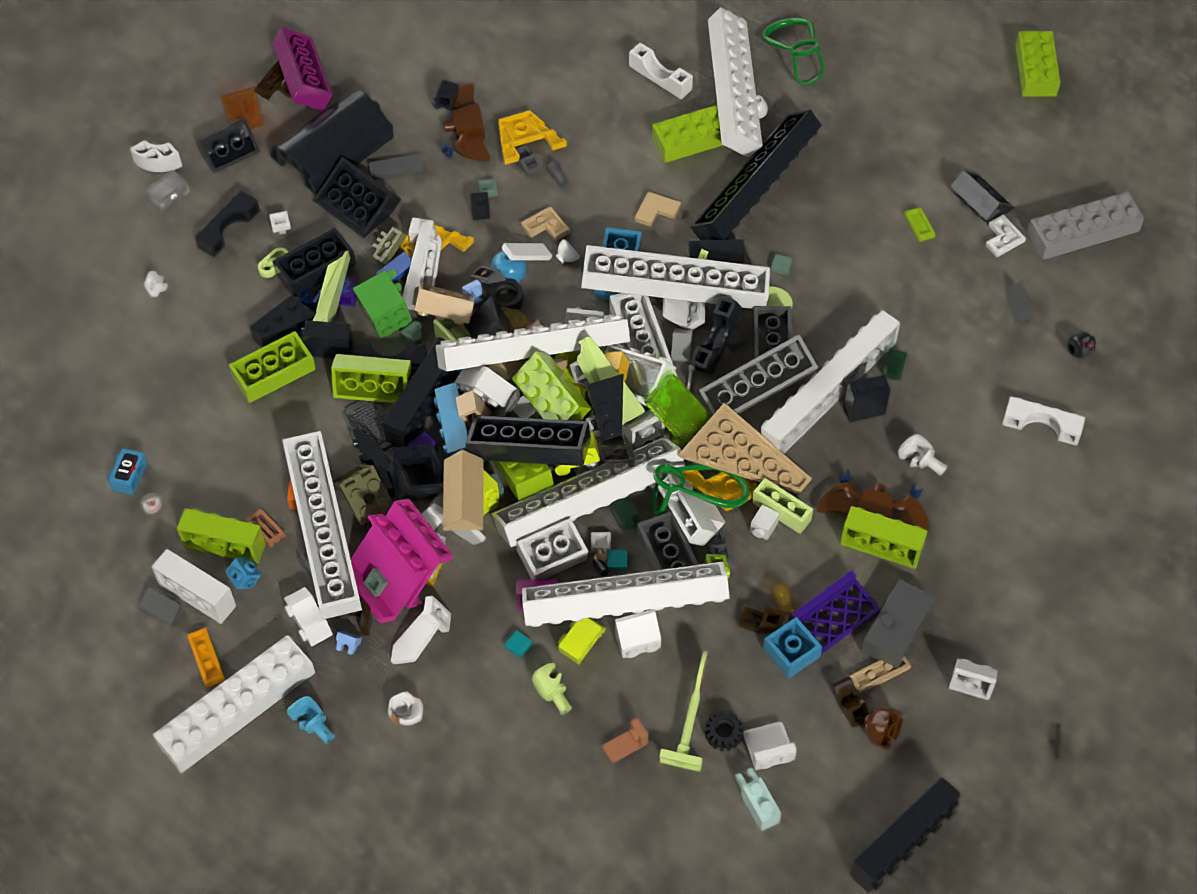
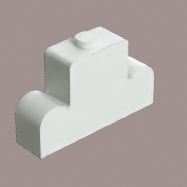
[658,473,725,546]

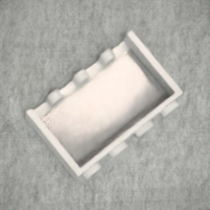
[604,344,676,411]

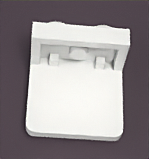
[663,298,705,330]
[743,722,797,770]

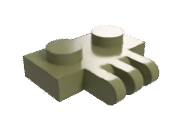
[372,227,406,265]

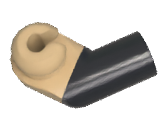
[593,548,609,577]

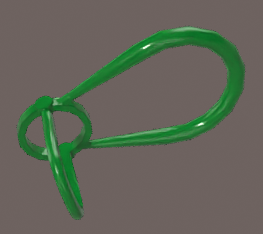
[761,18,825,85]
[651,463,750,516]

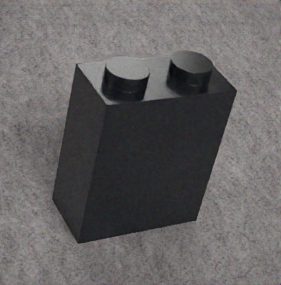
[301,320,354,359]
[844,375,891,423]

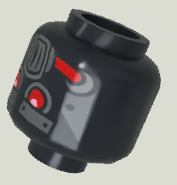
[1067,332,1096,359]

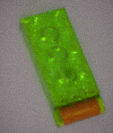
[644,373,712,447]

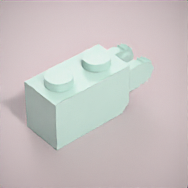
[735,768,781,831]

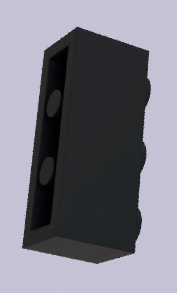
[688,239,744,264]

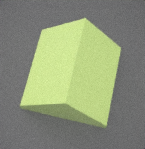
[433,319,471,342]

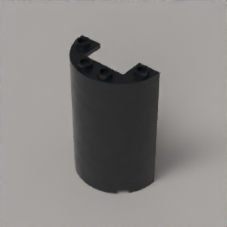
[270,89,394,195]

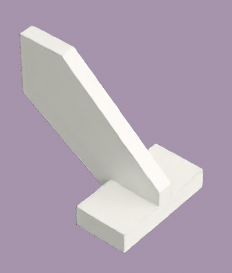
[421,493,486,545]
[391,596,451,664]

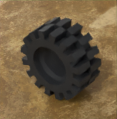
[705,710,743,752]

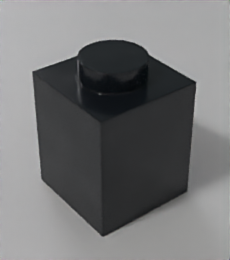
[436,80,459,110]
[470,192,490,220]

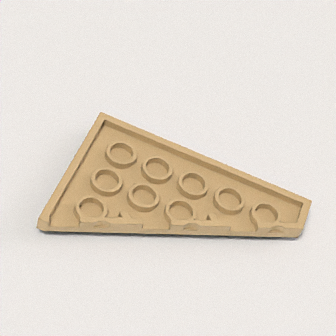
[678,403,812,494]

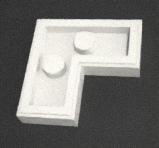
[985,214,1026,257]

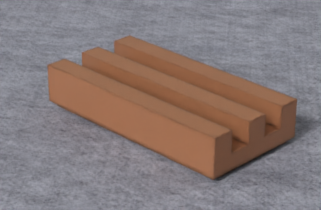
[246,509,286,548]

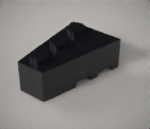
[249,295,315,347]
[585,373,624,442]

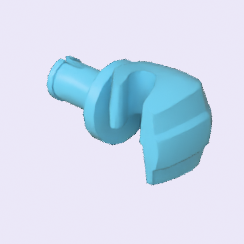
[287,696,335,744]

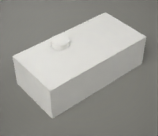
[152,549,236,624]

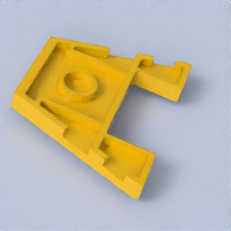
[498,110,567,165]
[399,225,474,277]
[682,470,758,511]

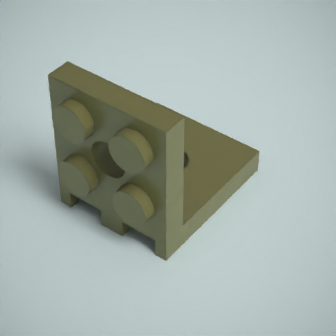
[332,464,393,526]

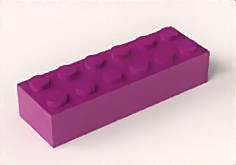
[273,27,333,110]

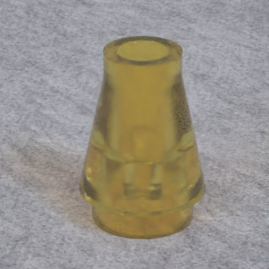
[771,583,794,615]

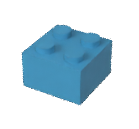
[763,617,822,679]

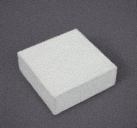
[591,532,611,553]

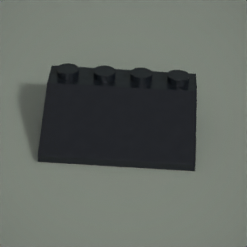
[312,157,402,238]

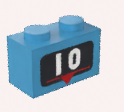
[108,449,148,495]

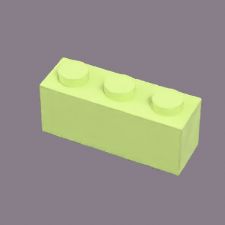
[752,478,813,534]

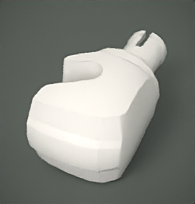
[898,434,948,476]

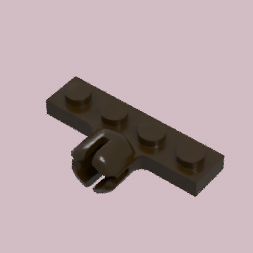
[254,60,291,101]

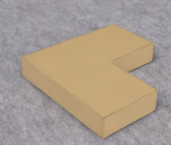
[635,192,681,227]
[521,206,570,241]

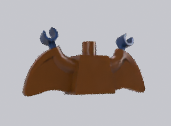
[431,83,490,161]
[816,469,929,535]

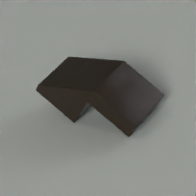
[348,596,373,636]
[738,606,786,633]
[831,676,869,728]

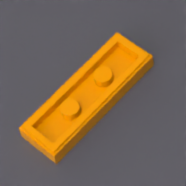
[187,627,226,688]

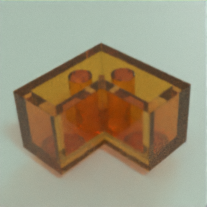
[221,87,265,130]

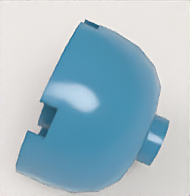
[491,250,527,283]

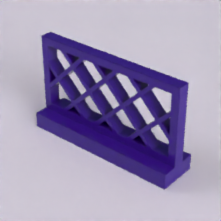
[788,570,881,655]

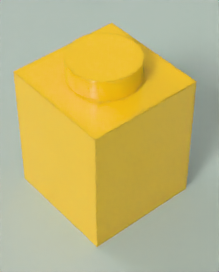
[605,351,630,381]

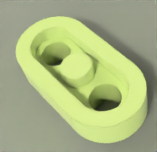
[258,248,288,278]

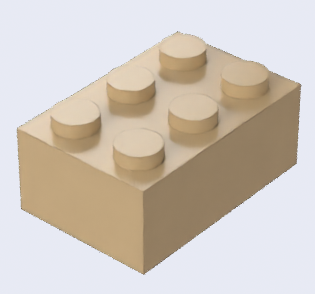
[414,283,474,325]

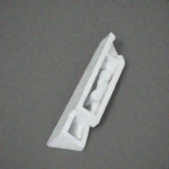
[402,221,442,310]

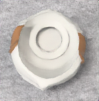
[388,691,423,726]

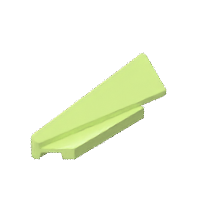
[313,251,350,322]
[577,336,645,425]

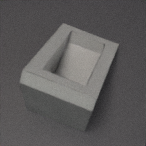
[671,328,693,362]

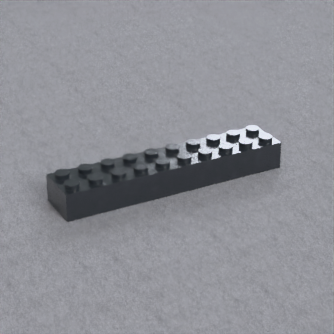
[690,109,822,240]

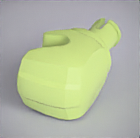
[532,663,572,715]

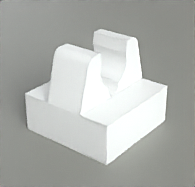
[269,211,291,235]
[144,271,168,297]

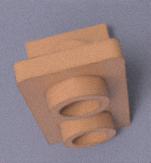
[602,718,648,763]

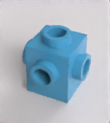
[225,557,261,589]

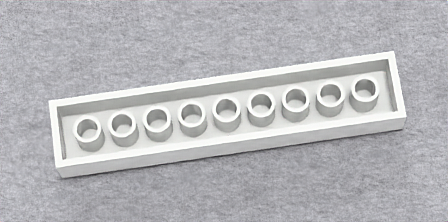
[708,7,763,158]
[581,245,770,309]
[761,310,900,454]
[436,314,630,371]
[282,431,362,619]
[492,437,685,547]
[522,562,730,627]

